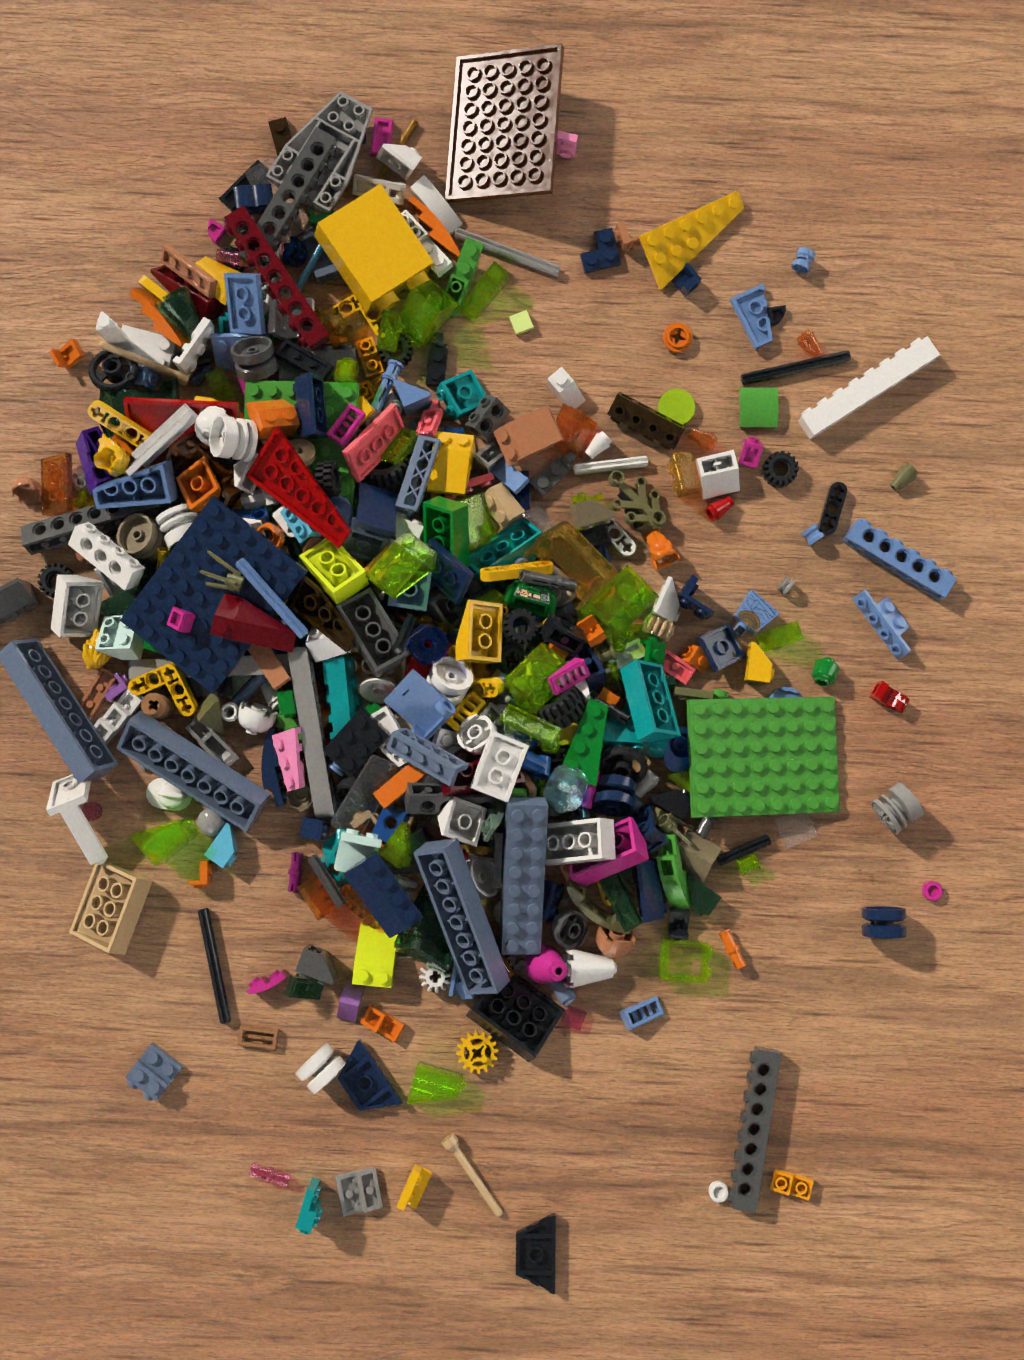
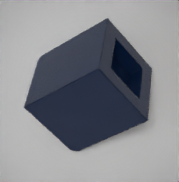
[671,263,702,297]

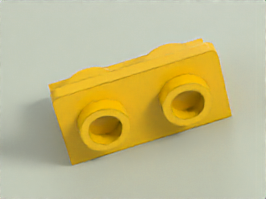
[397,1164,432,1211]

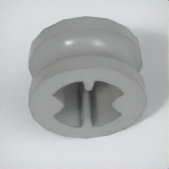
[777,576,795,595]

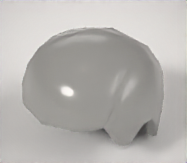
[197,807,229,837]

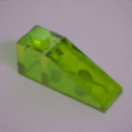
[459,261,509,323]

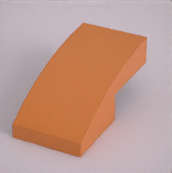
[360,1005,406,1042]

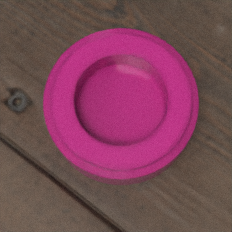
[922,881,943,901]

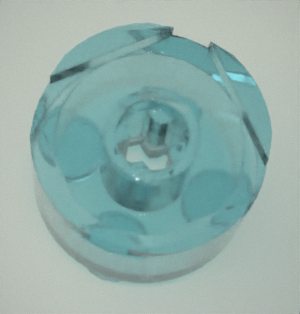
[543,765,588,813]

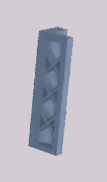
[395,435,442,514]
[387,728,469,787]

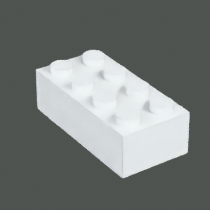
[545,818,616,866]

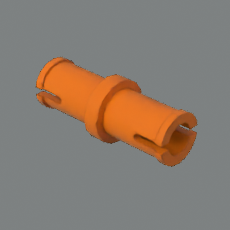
[718,929,747,969]

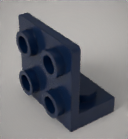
[677,575,715,620]
[623,803,668,855]

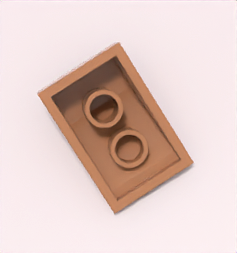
[493,405,564,466]

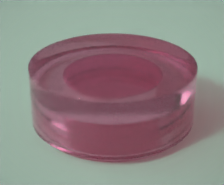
[82,802,103,821]

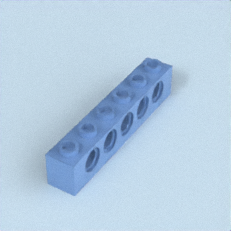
[842,518,957,600]

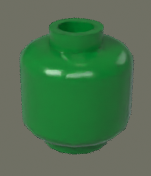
[811,657,839,687]

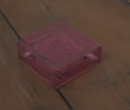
[562,1005,587,1031]

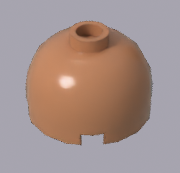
[596,926,636,959]

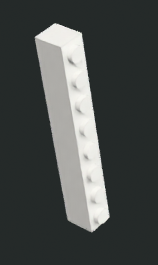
[798,336,940,439]

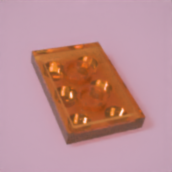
[41,453,73,516]

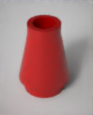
[705,496,734,521]

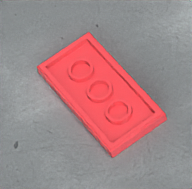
[342,403,407,483]

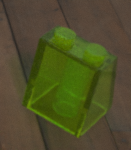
[393,280,460,348]
[454,492,497,551]
[129,819,199,866]

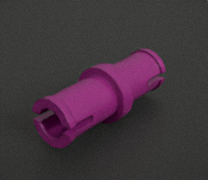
[288,852,304,893]

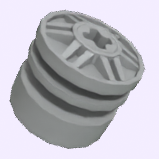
[871,782,924,834]

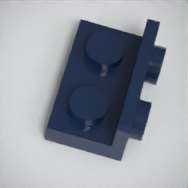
[542,879,564,922]

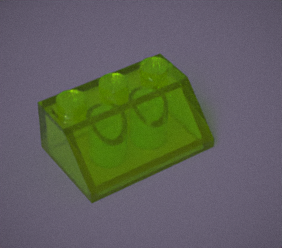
[586,565,659,638]
[503,642,573,713]

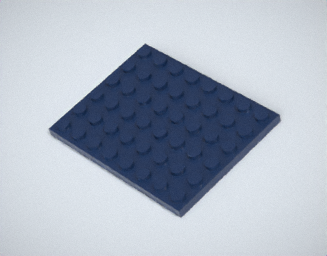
[120,496,308,694]

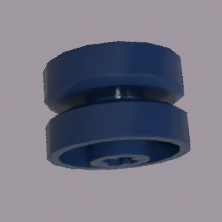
[591,774,636,817]
[862,906,907,939]

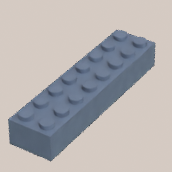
[0,638,119,784]
[116,711,271,832]
[499,797,548,955]
[413,838,510,995]

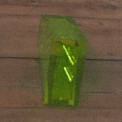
[407,1061,466,1104]

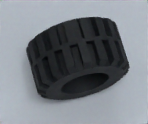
[365,447,409,494]
[531,683,586,732]

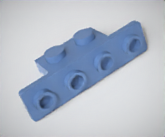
[852,590,911,659]

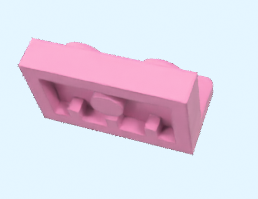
[556,130,578,158]

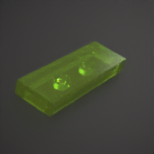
[499,703,561,746]

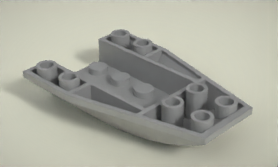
[266,91,373,213]

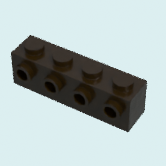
[607,392,686,450]

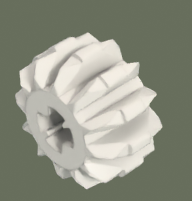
[419,959,452,993]

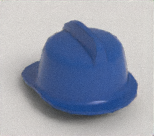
[664,726,689,772]

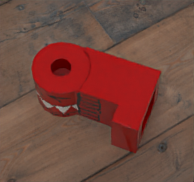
[869,681,910,713]

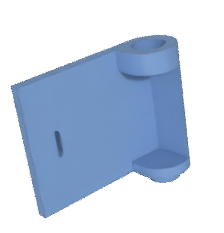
[384,669,456,740]

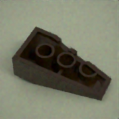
[289,576,356,653]

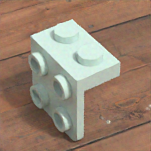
[334,828,382,872]

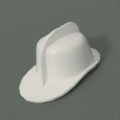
[146,778,192,811]

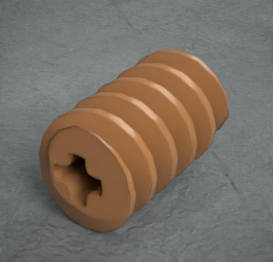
[141,693,175,719]

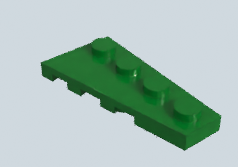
[560,698,609,787]

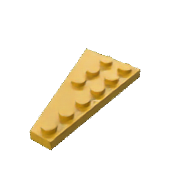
[639,190,744,290]

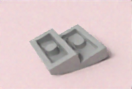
[335,1167,383,1217]

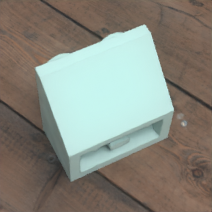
[95,615,144,660]

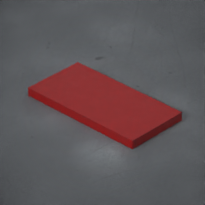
[123,397,240,457]

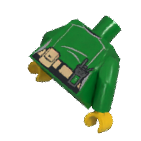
[502,580,557,625]

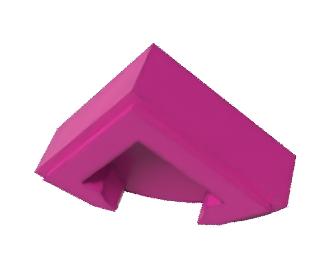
[208,218,227,245]

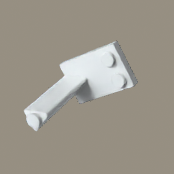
[96,311,177,376]
[46,774,108,865]

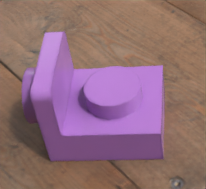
[104,672,130,702]

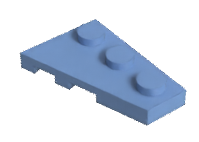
[729,283,773,350]

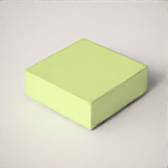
[509,310,534,336]

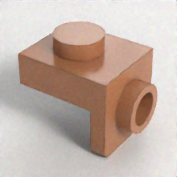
[613,221,641,251]

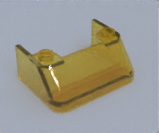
[523,521,617,611]

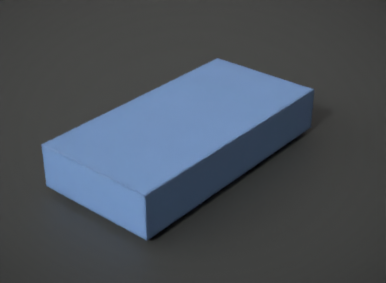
[490,458,530,495]

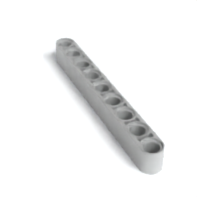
[288,646,337,819]
[128,654,291,680]

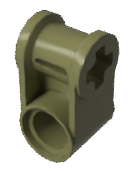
[592,630,617,665]

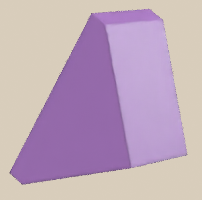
[337,979,365,1022]

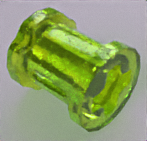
[735,853,760,876]

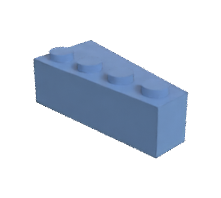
[92,459,179,509]

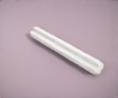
[574,456,648,475]

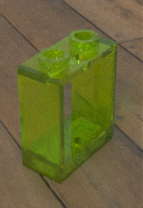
[658,938,712,983]

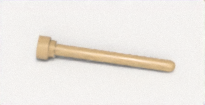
[99,341,191,386]
[441,1133,503,1217]

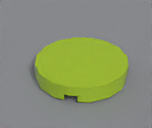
[657,388,695,425]

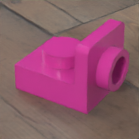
[738,437,763,468]

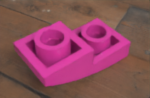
[246,969,289,994]

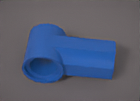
[234,507,273,533]
[521,750,552,780]

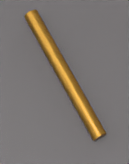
[375,119,419,180]

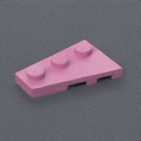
[272,726,305,792]

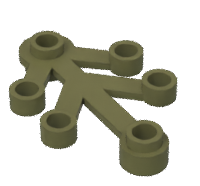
[608,470,666,529]

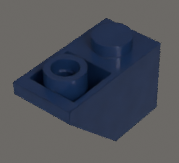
[300,817,331,841]

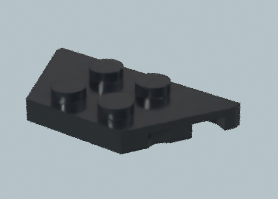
[516,1213,556,1294]

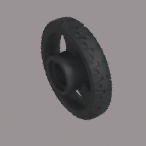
[88,350,139,393]
[599,746,648,784]

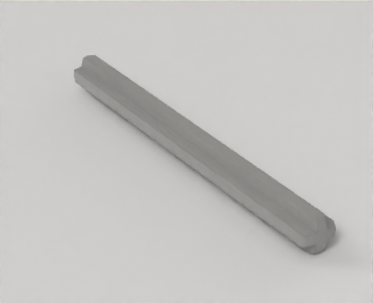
[455,228,560,276]

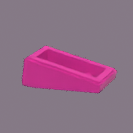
[327,403,366,449]
[547,658,590,695]

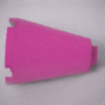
[525,945,567,984]

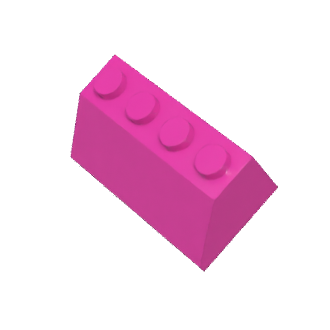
[568,816,649,887]

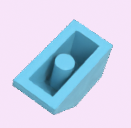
[204,822,238,868]

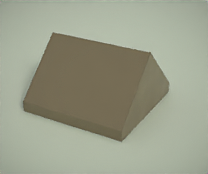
[679,829,723,882]

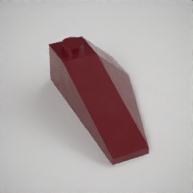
[150,265,227,321]
[210,593,297,653]

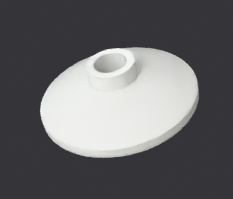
[360,678,396,704]

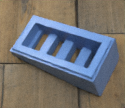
[619,996,665,1030]

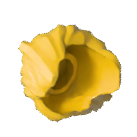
[93,434,130,477]
[82,624,112,670]

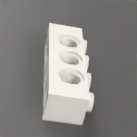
[68,522,145,591]

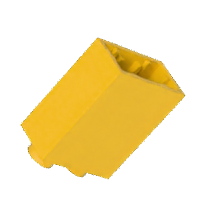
[314,184,434,313]

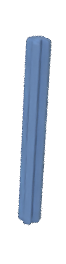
[235,558,309,638]

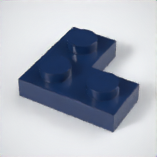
[580,228,621,274]

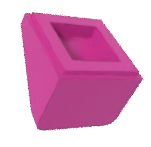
[167,606,196,633]

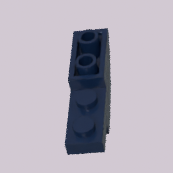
[261,727,287,807]

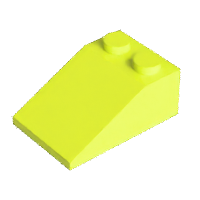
[299,538,369,605]
[352,922,398,988]

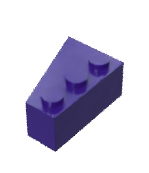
[76,426,128,495]

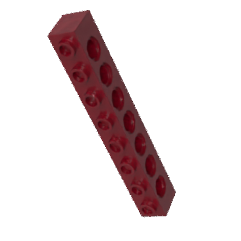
[224,206,330,352]

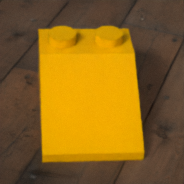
[427,431,476,496]
[455,600,503,664]

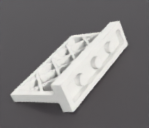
[126,403,198,476]

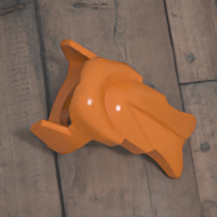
[257,521,285,548]
[641,528,681,571]

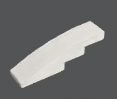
[94,688,144,745]

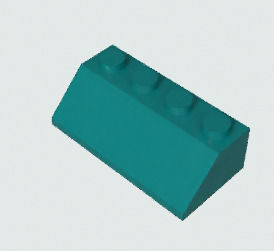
[469,517,550,587]
[620,659,681,743]

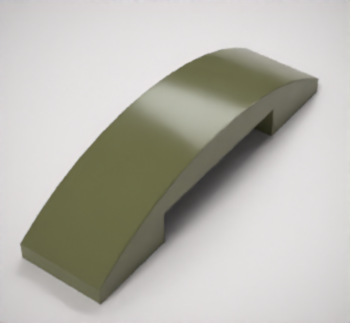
[567,879,632,934]

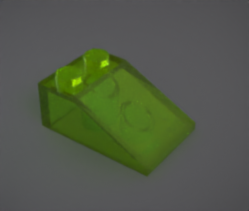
[366,531,437,599]

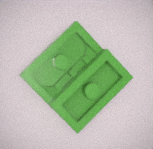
[739,387,778,427]

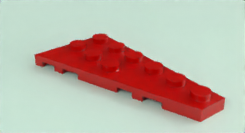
[245,426,352,548]

